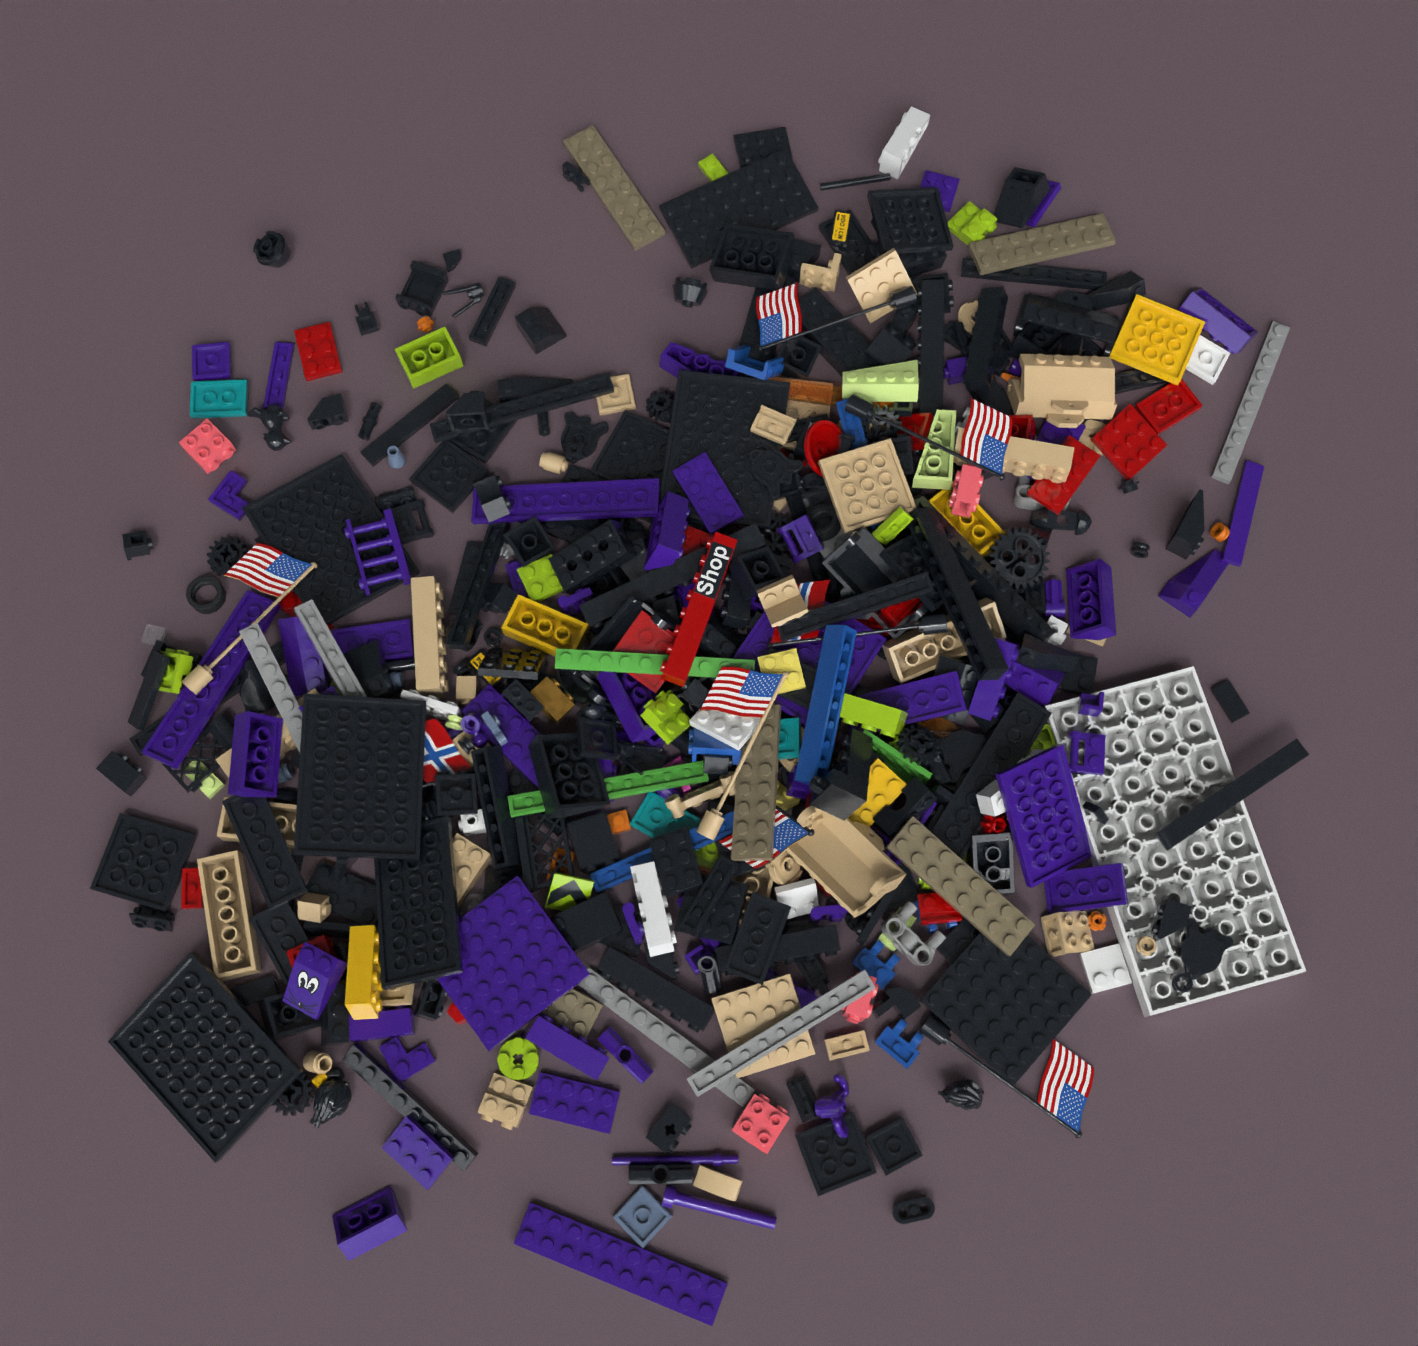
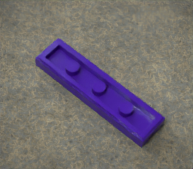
[263,342,294,410]

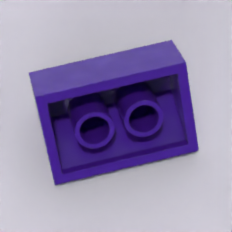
[332,1186,407,1261]

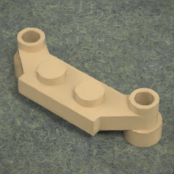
[664,771,736,819]

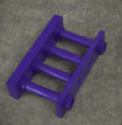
[344,509,411,595]

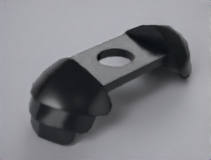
[1030,507,1092,535]

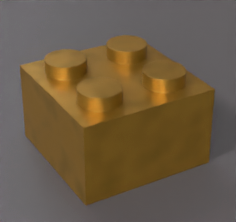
[530,677,574,725]

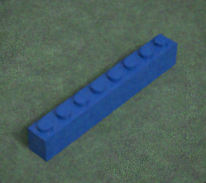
[794,625,857,785]

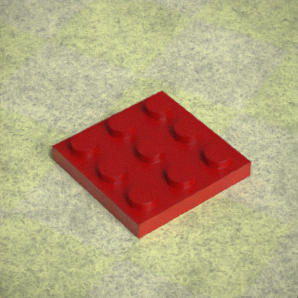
[1090,404,1167,481]
[612,610,676,693]

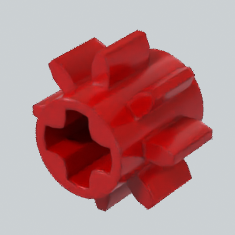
[980,814,1007,834]

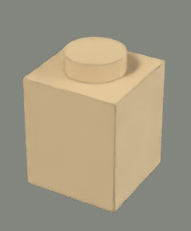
[456,676,479,706]
[298,892,331,923]

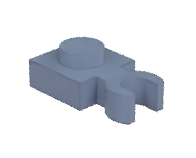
[481,711,508,746]

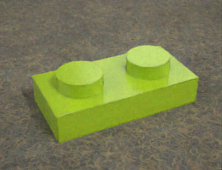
[698,153,729,182]
[872,507,913,546]

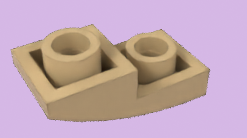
[693,1165,743,1201]

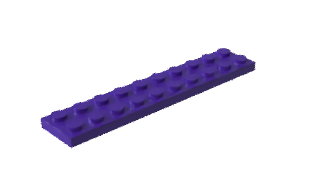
[471,478,660,524]
[142,590,281,770]
[514,1202,728,1326]

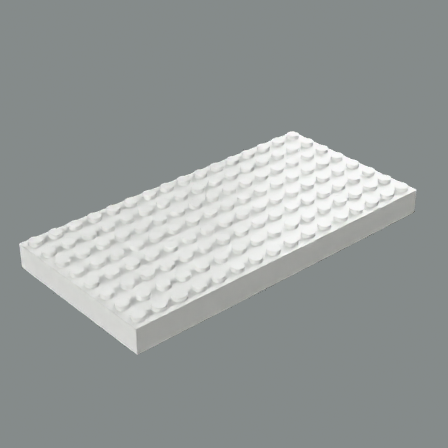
[1044,666,1306,1018]

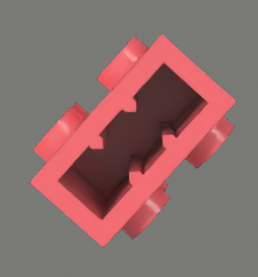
[178,418,236,474]
[948,464,984,518]
[841,972,879,1024]
[731,1093,790,1155]

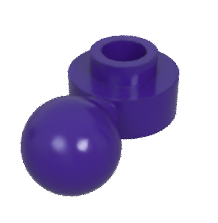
[461,713,488,748]

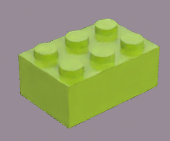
[395,327,463,389]
[840,693,908,738]

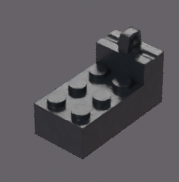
[809,728,873,821]

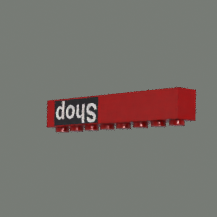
[660,532,737,687]

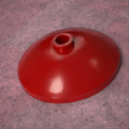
[804,420,843,477]

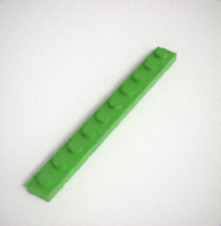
[555,648,755,678]
[507,761,709,817]

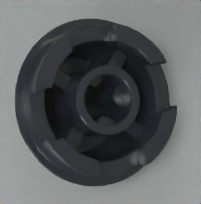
[253,231,291,268]
[672,277,708,308]

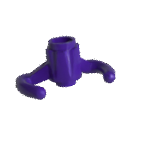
[815,1074,849,1138]

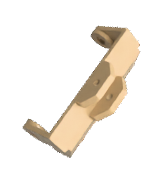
[1007,354,1117,428]
[786,806,906,918]

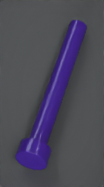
[661,1184,777,1230]

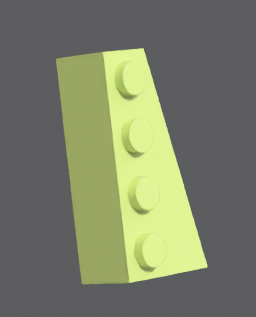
[842,360,919,402]
[912,409,956,490]

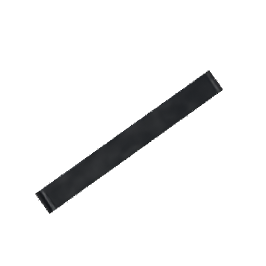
[1155,739,1310,851]

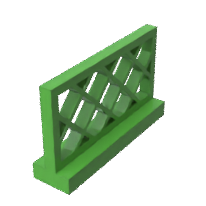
[863,729,932,786]

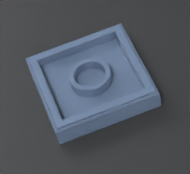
[613,1185,672,1248]

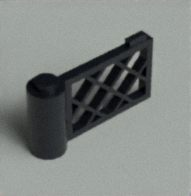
[162,713,234,793]

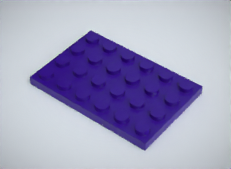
[995,744,1092,888]

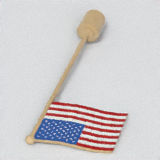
[181,543,317,695]
[696,667,789,841]

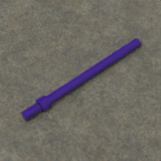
[612,1153,738,1166]

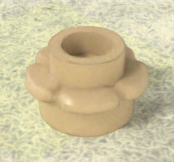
[1136,936,1156,956]

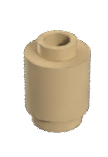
[539,452,568,475]
[303,1051,332,1074]

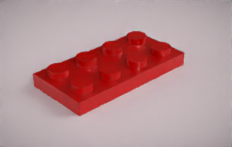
[1027,435,1101,515]

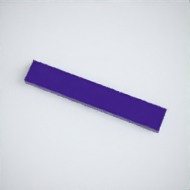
[1221,460,1264,567]

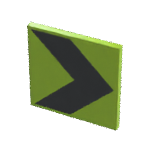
[545,872,594,911]

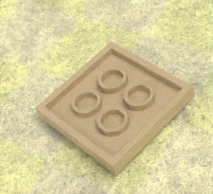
[845,248,918,324]

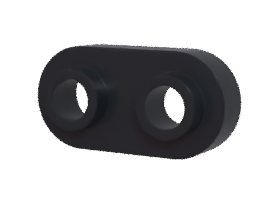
[892,1197,935,1224]

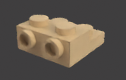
[477,1073,533,1130]

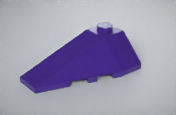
[1158,549,1228,618]

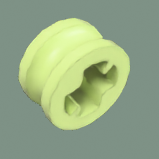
[445,715,462,730]

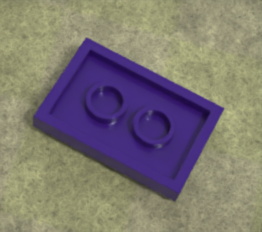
[382,1115,455,1190]

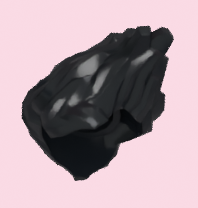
[938,1078,984,1110]
[309,1079,352,1128]

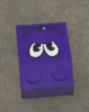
[283,942,348,1020]

